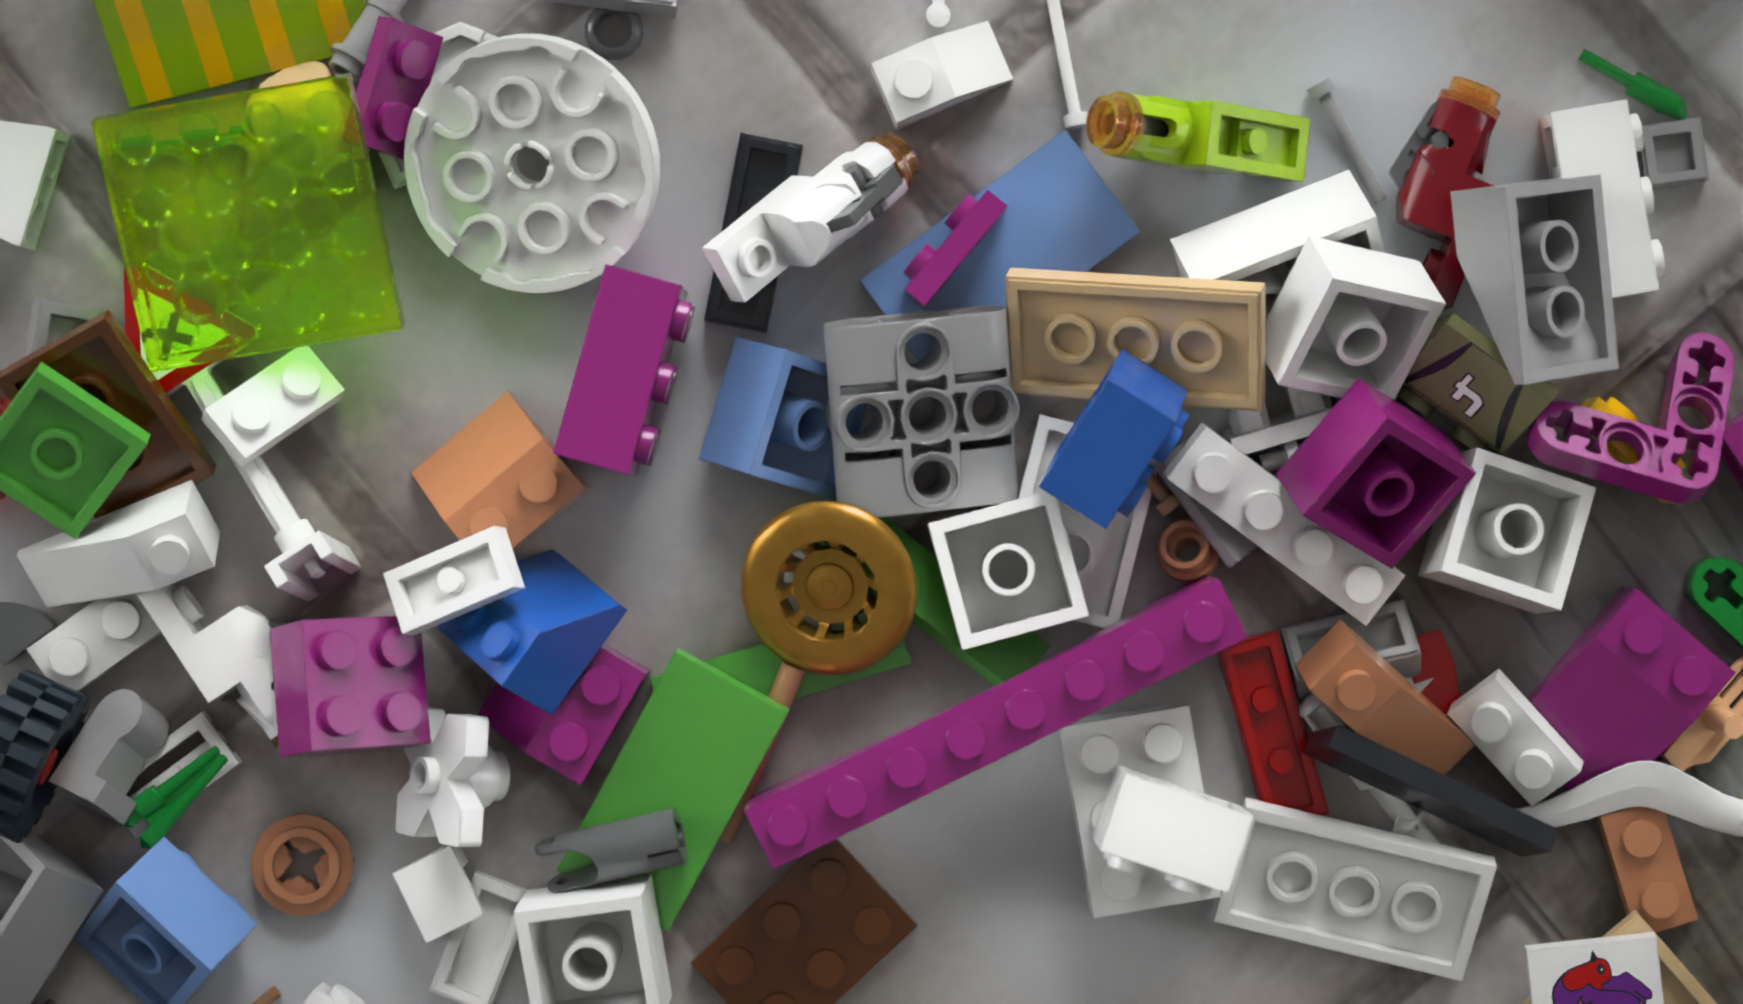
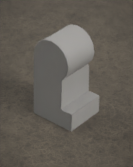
[49,689,169,825]

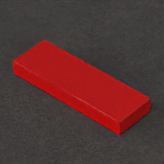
[1216,629,1330,816]

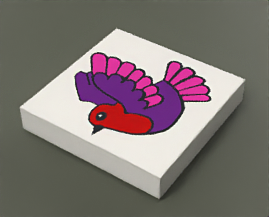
[1524,932,1664,1004]

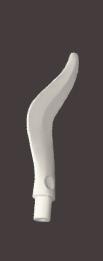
[1514,760,1743,837]

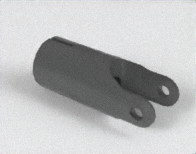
[534,807,688,893]

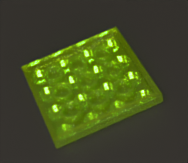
[91,73,405,372]

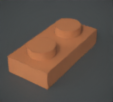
[1596,807,1699,933]

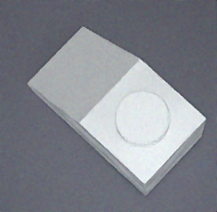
[871,21,1013,130]

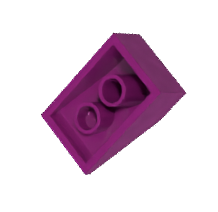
[1527,587,1736,790]

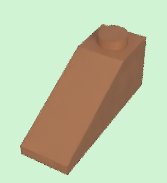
[1296,619,1475,775]

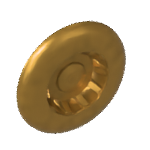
[740,501,918,675]

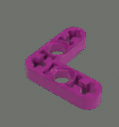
[1527,333,1735,504]

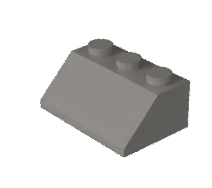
[0,833,103,1004]

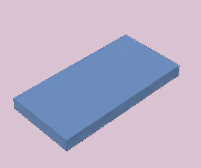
[860,129,1140,362]

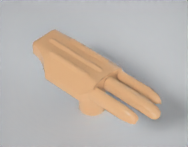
[1660,656,1743,772]

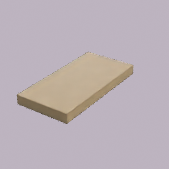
[1005,268,1265,411]

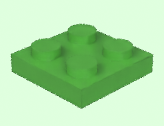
[0,362,151,539]

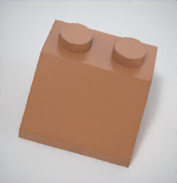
[411,391,591,552]

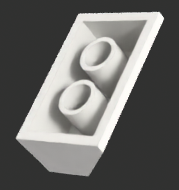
[1170,170,1384,320]

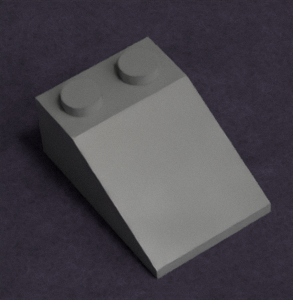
[1450,174,1619,385]

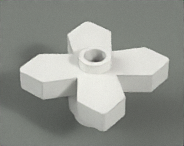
[395,707,510,847]

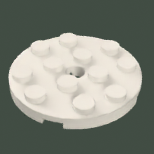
[404,34,660,293]

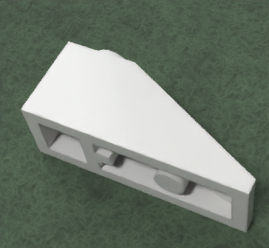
[17,480,221,608]

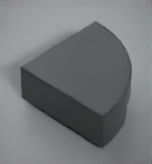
[0,602,58,666]

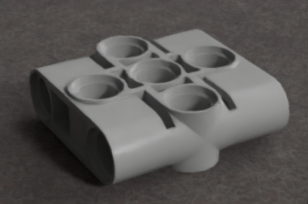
[823,305,1020,518]

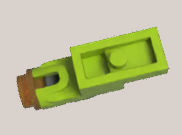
[1086,91,1310,182]

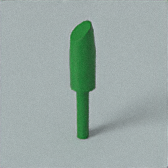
[1578,49,1687,120]

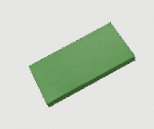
[556,648,790,931]

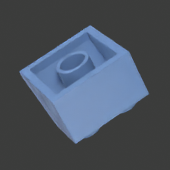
[699,336,867,500]
[74,837,257,1004]

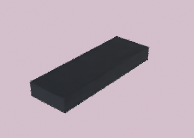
[704,133,803,333]

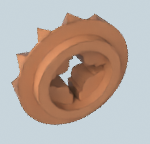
[251,813,355,916]

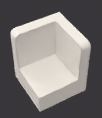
[392,845,483,943]

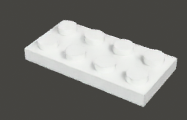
[1213,797,1497,981]

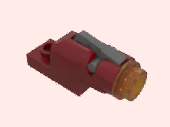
[1389,77,1501,311]

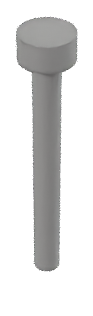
[1307,78,1386,204]

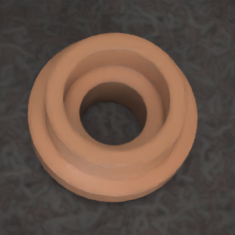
[1156,519,1220,583]

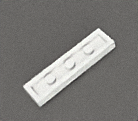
[1163,422,1406,626]

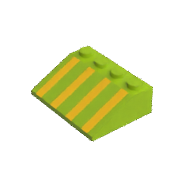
[93,0,367,109]

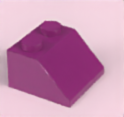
[477,643,650,785]

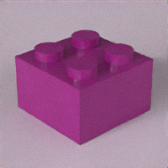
[1275,378,1476,569]
[270,616,431,758]

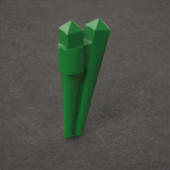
[120,746,228,848]

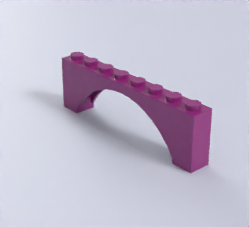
[744,576,1248,869]

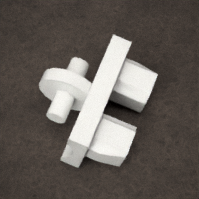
[1222,386,1337,472]

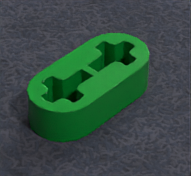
[1684,556,1743,650]

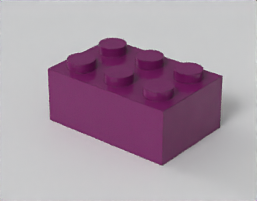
[553,264,695,475]

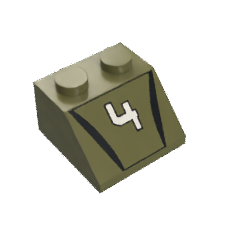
[1396,313,1560,455]

